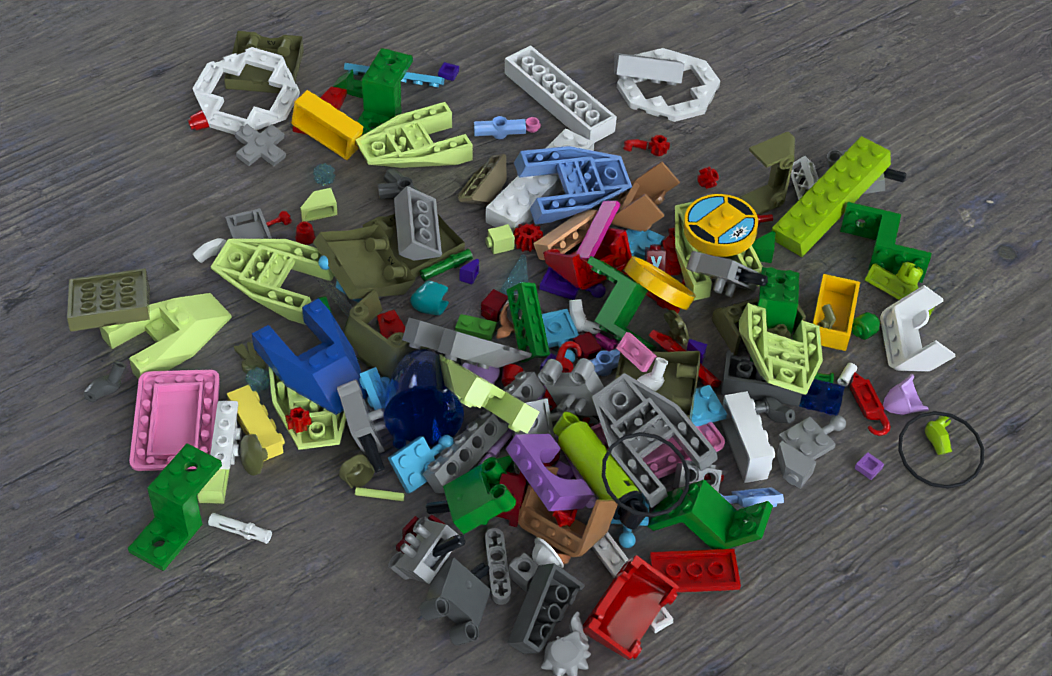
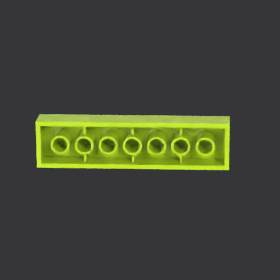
[772,136,891,257]

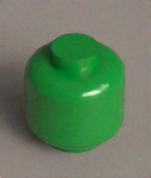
[852,312,880,340]

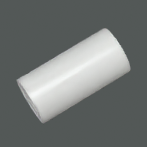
[837,363,857,387]

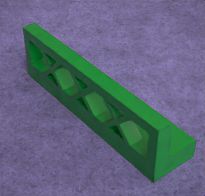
[506,282,550,363]

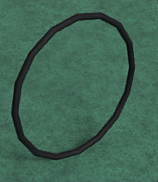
[898,411,984,489]
[601,432,690,517]

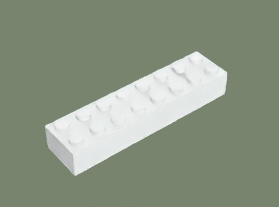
[504,46,617,143]
[486,128,594,233]

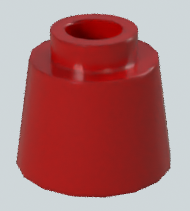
[187,110,209,131]
[295,221,316,245]
[502,364,524,387]

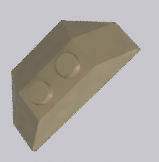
[457,153,507,205]

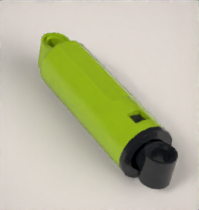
[553,412,648,530]

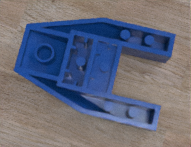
[252,298,369,415]

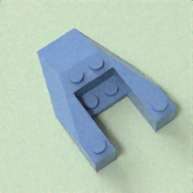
[514,146,632,224]

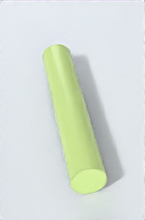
[355,487,405,501]

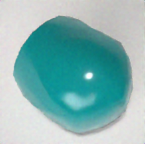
[410,280,449,316]

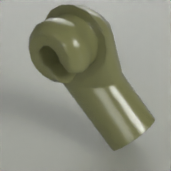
[818,304,836,329]

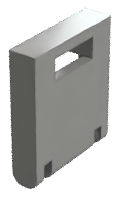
[225,208,272,239]

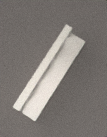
[791,156,819,200]

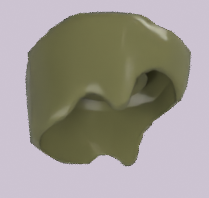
[339,454,375,488]

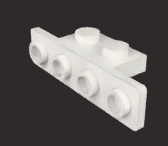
[210,401,241,469]

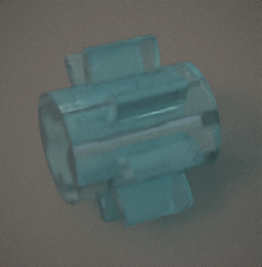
[313,163,336,186]
[245,367,270,393]

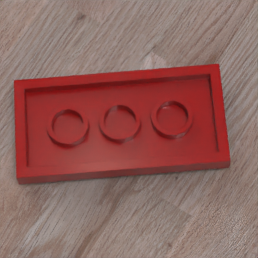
[649,549,741,593]

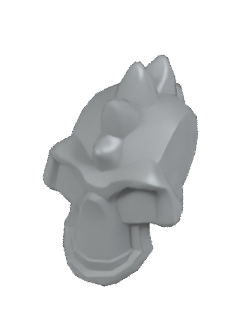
[541,611,591,676]

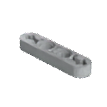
[485,528,511,605]

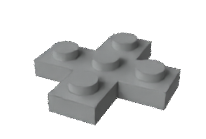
[235,124,286,167]

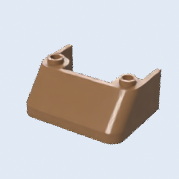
[611,161,680,232]
[518,466,618,557]

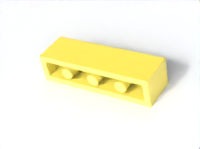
[227,385,285,461]

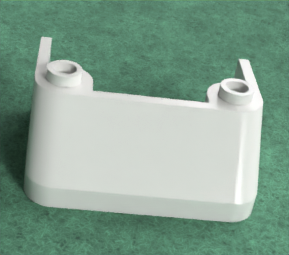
[880,285,956,371]

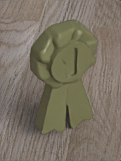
[234,342,266,375]

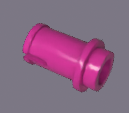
[595,333,618,351]

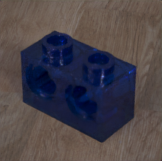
[799,379,845,416]

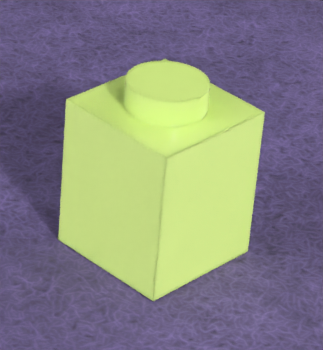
[486,224,515,254]

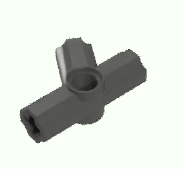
[378,168,421,199]

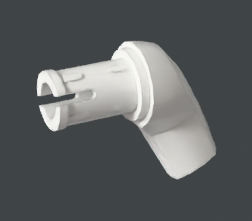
[193,238,226,263]
[569,299,601,335]
[637,357,668,391]

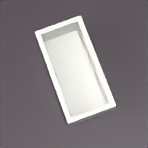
[720,391,775,483]

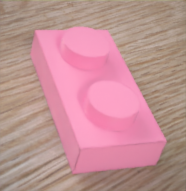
[616,332,657,372]

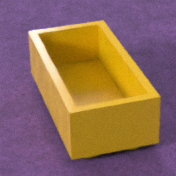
[291,90,364,160]
[812,274,860,351]

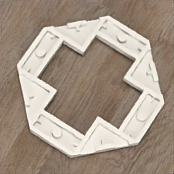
[193,47,300,135]
[617,48,720,122]

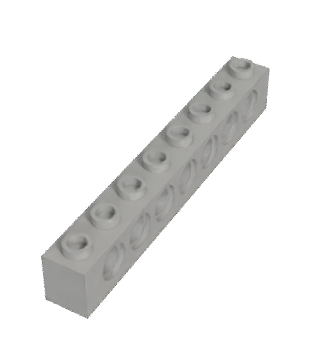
[423,371,546,493]

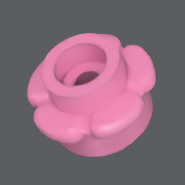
[526,117,541,133]

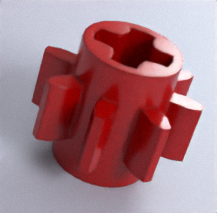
[648,135,670,156]
[697,166,719,189]
[285,407,312,433]

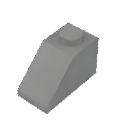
[777,441,816,489]

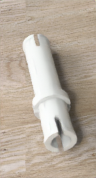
[208,513,272,544]

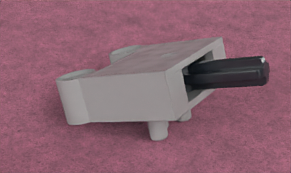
[686,251,768,297]

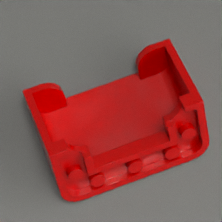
[543,228,632,289]
[582,555,679,660]

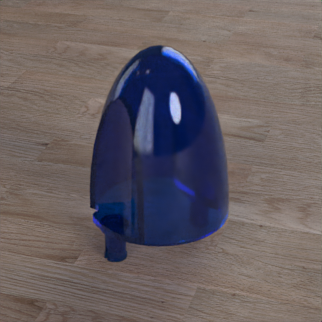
[384,349,464,449]

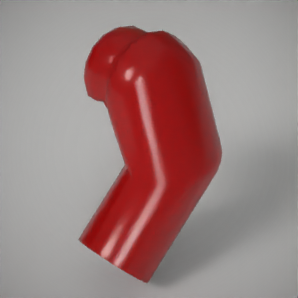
[623,139,648,152]

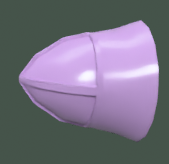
[883,373,929,415]

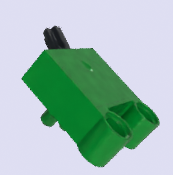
[426,457,516,535]

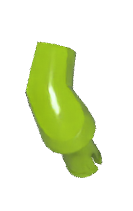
[925,416,952,455]

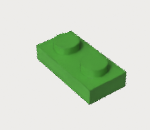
[455,314,497,341]

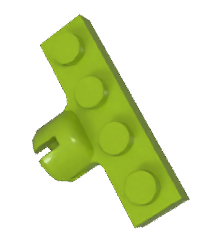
[865,262,935,316]

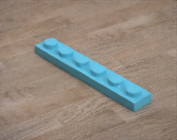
[344,63,445,88]

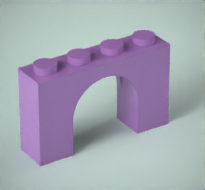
[506,434,594,511]

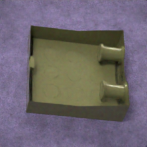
[224,31,304,93]
[363,213,465,278]
[313,224,416,299]
[67,268,150,332]
[615,351,700,421]

